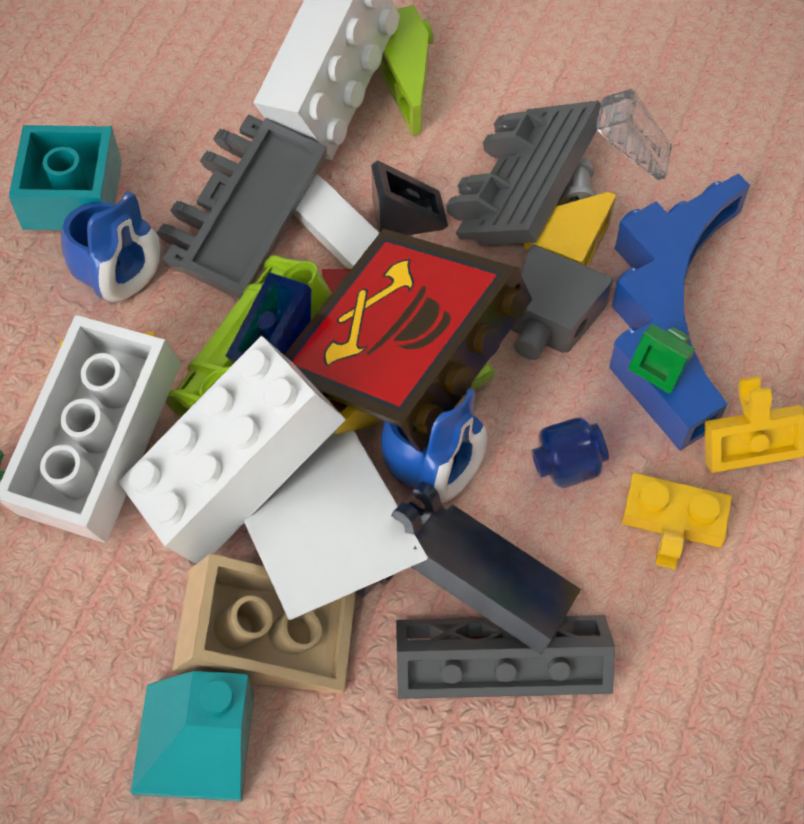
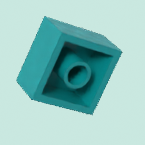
[9,125,122,230]

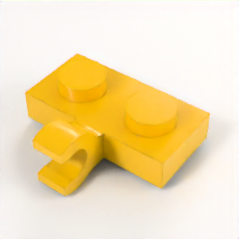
[705,376,804,473]
[621,473,732,570]

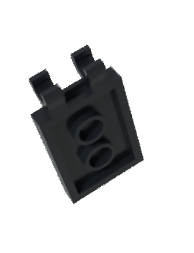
[391,482,581,655]

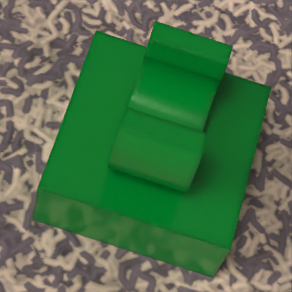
[628,323,695,394]

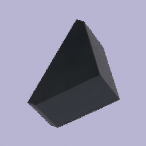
[371,160,448,235]

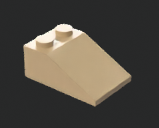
[172,553,356,693]

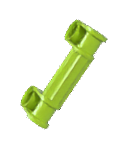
[166,255,332,417]

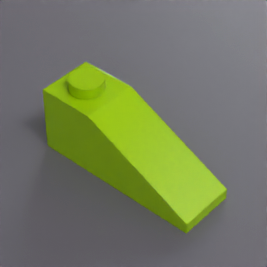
[379,4,433,136]

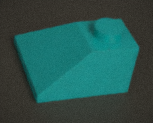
[130,671,254,802]

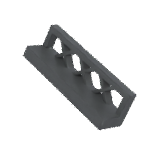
[396,615,615,699]

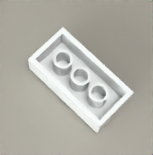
[253,0,400,160]
[0,315,181,543]
[118,336,346,564]

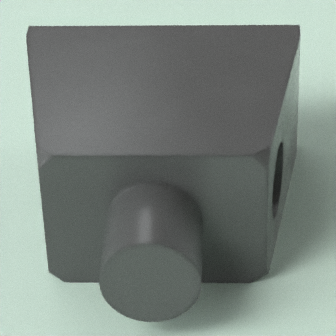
[511,244,613,360]

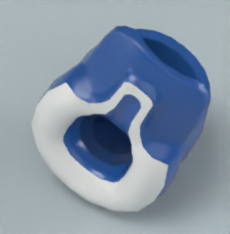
[61,192,160,303]
[381,388,487,503]

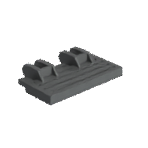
[446,100,606,245]
[156,114,327,299]

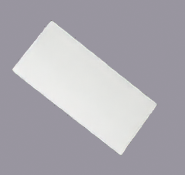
[243,430,428,620]

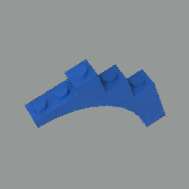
[609,173,750,451]

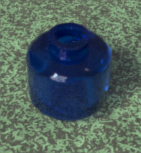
[531,417,609,488]

